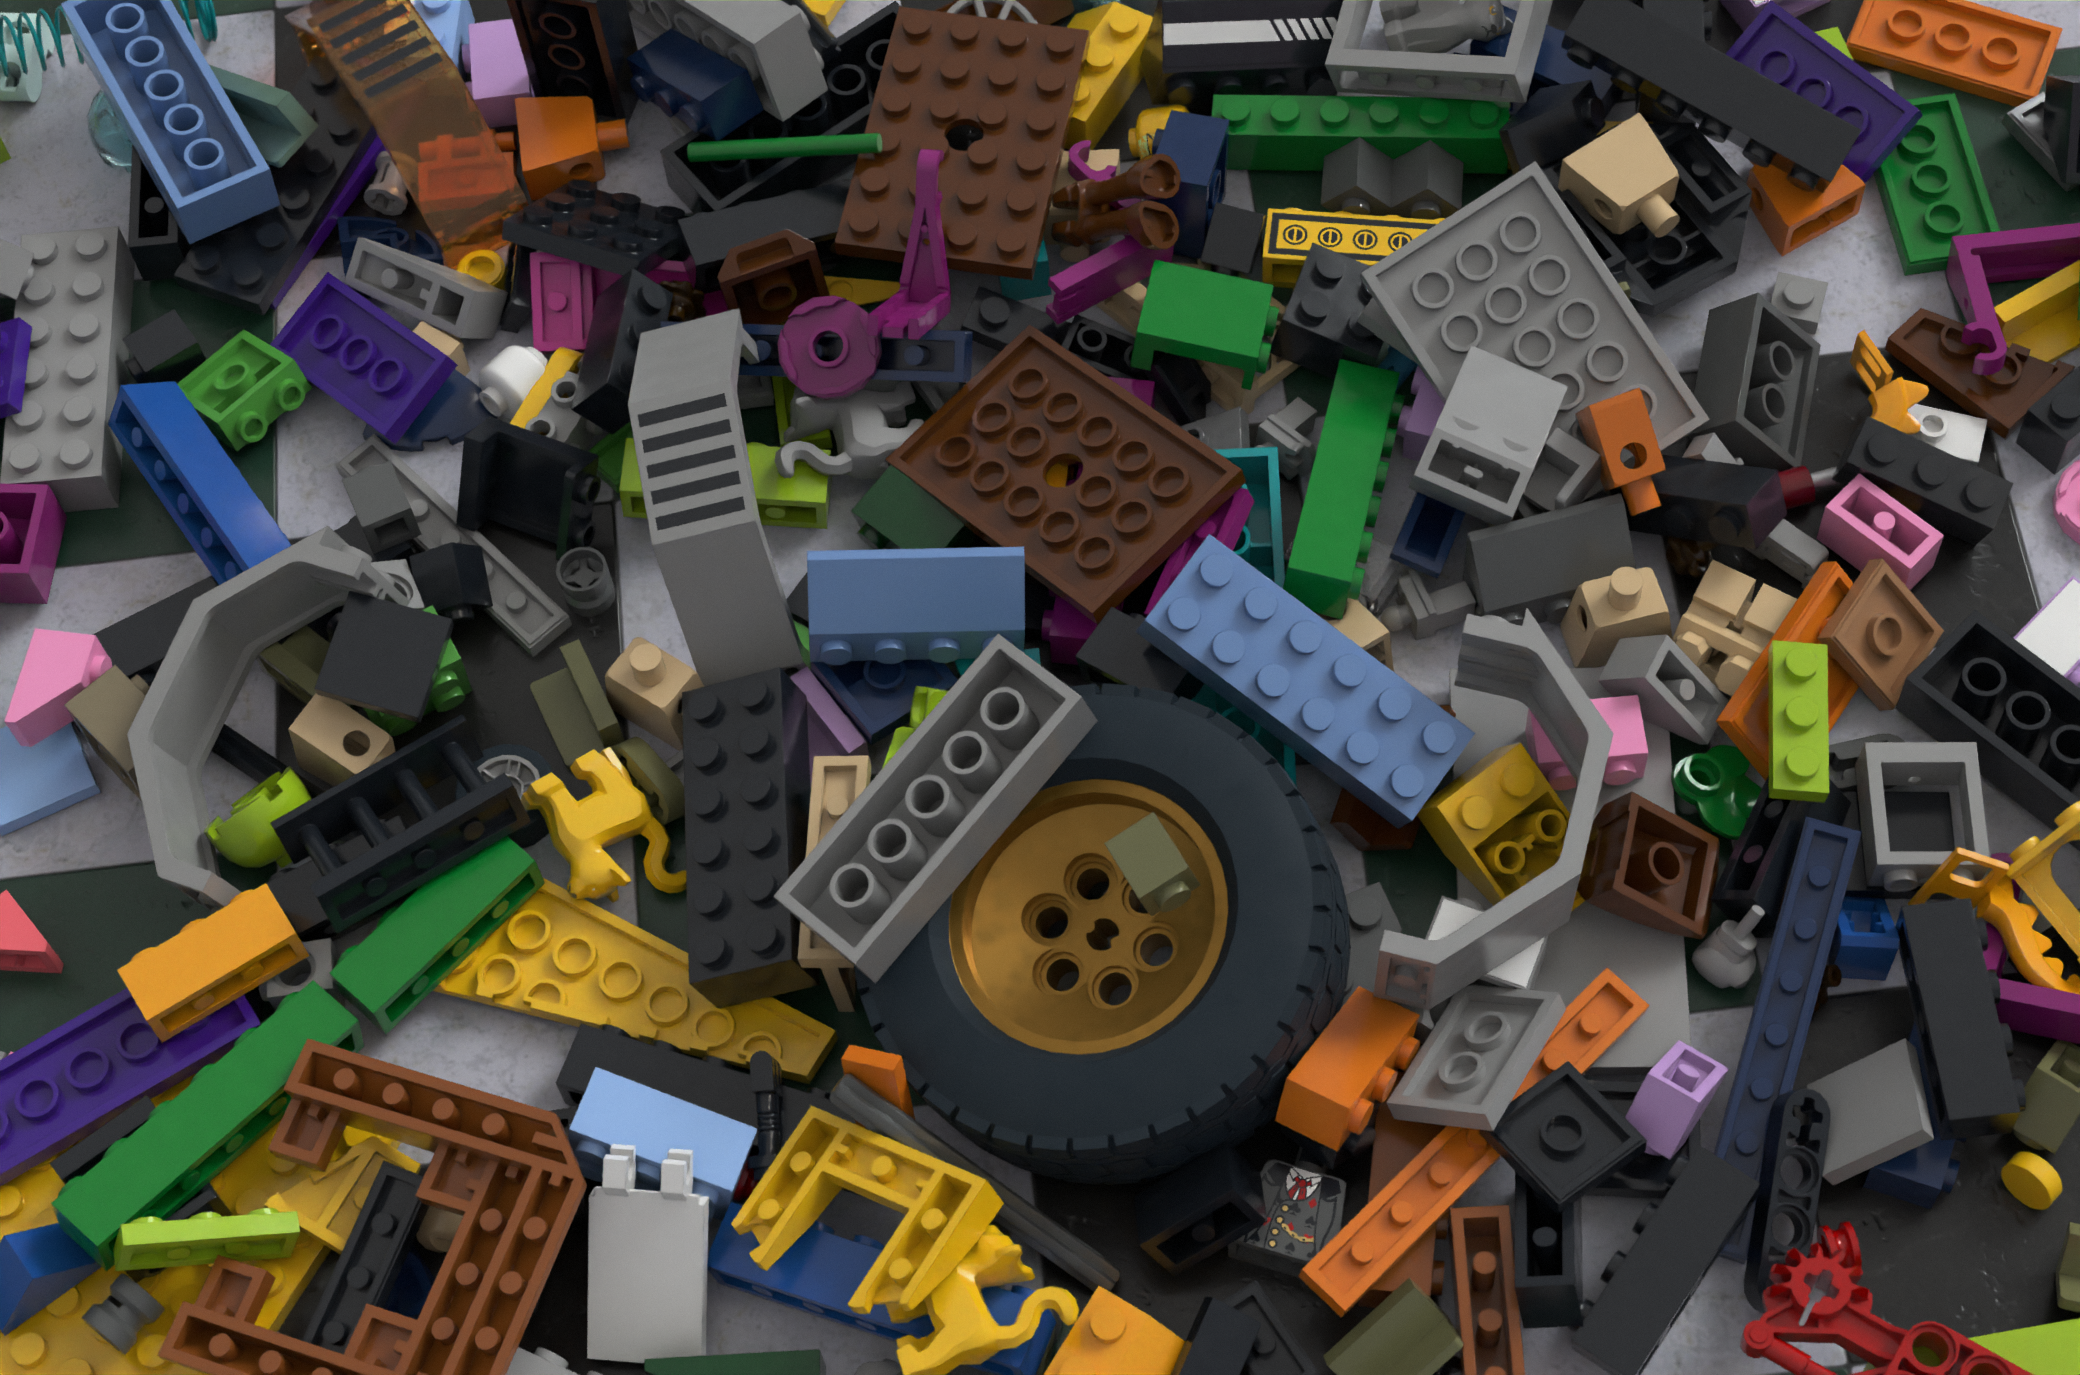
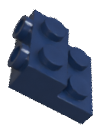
[810,659,958,746]

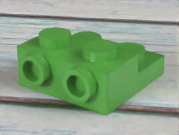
[177,329,312,451]

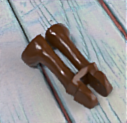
[1051,153,1181,250]

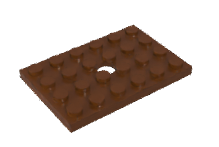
[834,7,1090,281]
[885,325,1246,625]

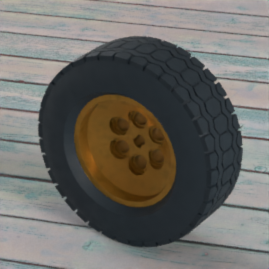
[854,684,1350,1185]

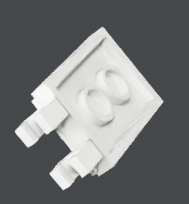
[587,1144,709,1363]

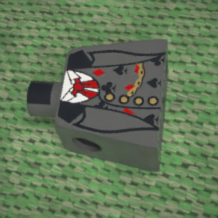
[1228,1146,1346,1278]

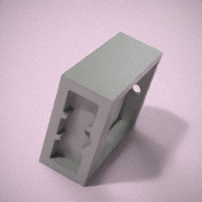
[1855,742,1990,892]

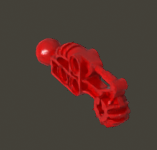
[1740,1242,2033,1375]

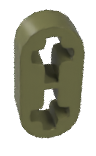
[610,737,685,826]

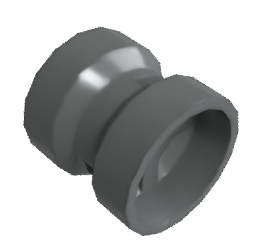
[556,547,616,617]
[82,1273,165,1355]

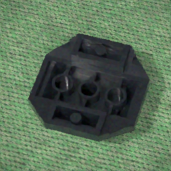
[1540,123,1752,317]

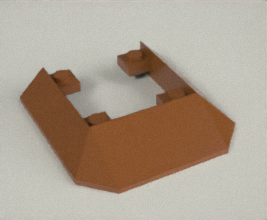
[157,1038,587,1375]

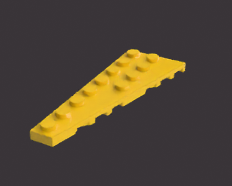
[433,878,838,1084]

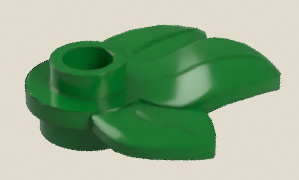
[1671,745,1762,840]

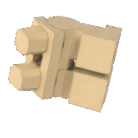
[1672,559,1797,696]

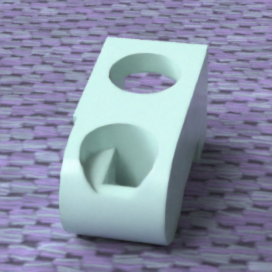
[0,13,55,102]

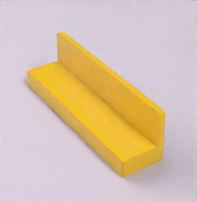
[1994,260,2080,363]

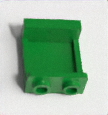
[1130,259,1279,390]

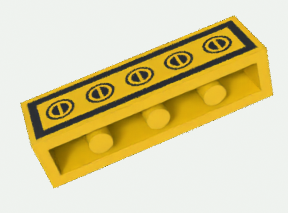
[1262,208,1446,288]

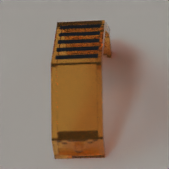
[285,0,529,270]

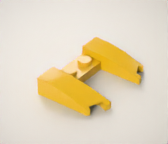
[731,1106,1004,1314]

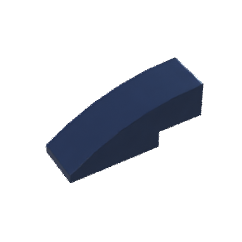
[1389,491,1466,579]

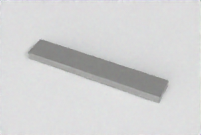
[336,434,572,657]

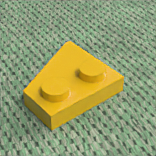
[264,1135,421,1254]

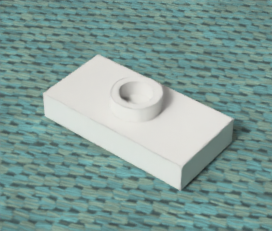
[1908,404,1987,466]

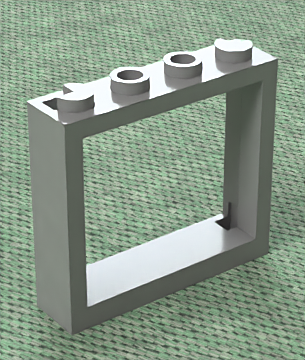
[1325,0,1553,103]

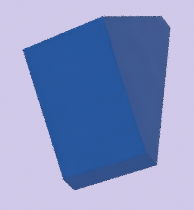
[1829,896,1900,981]
[0,1223,101,1336]

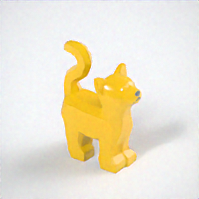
[520,746,687,903]
[885,1225,1079,1375]

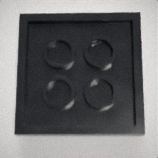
[502,180,689,276]

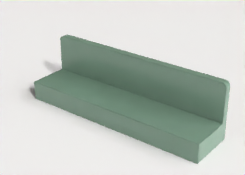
[209,65,319,168]

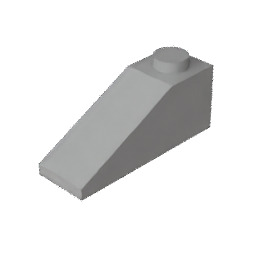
[344,237,508,339]

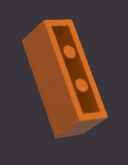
[1275,986,1420,1151]

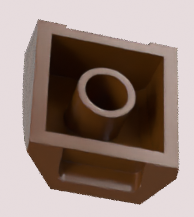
[717,228,830,325]
[1577,791,1720,939]

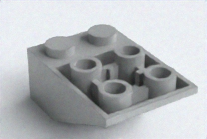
[1408,345,1568,526]

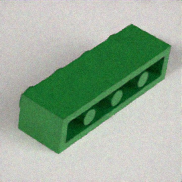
[329,836,545,1035]

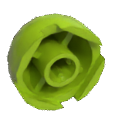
[204,766,312,868]

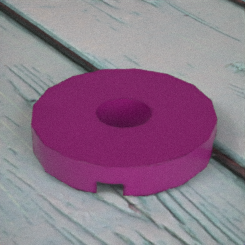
[778,295,882,400]

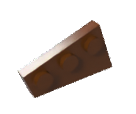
[1885,308,2075,440]

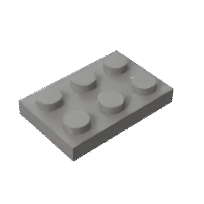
[1386,985,1566,1131]

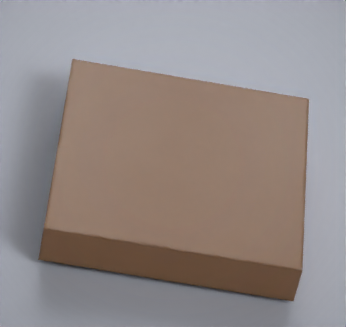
[1817,558,1944,711]

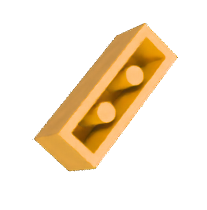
[117,883,310,1043]

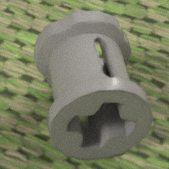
[364,150,417,215]

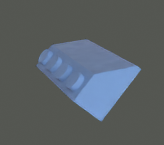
[807,547,1025,665]

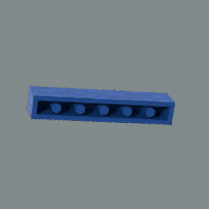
[108,381,292,585]
[707,1202,1057,1375]

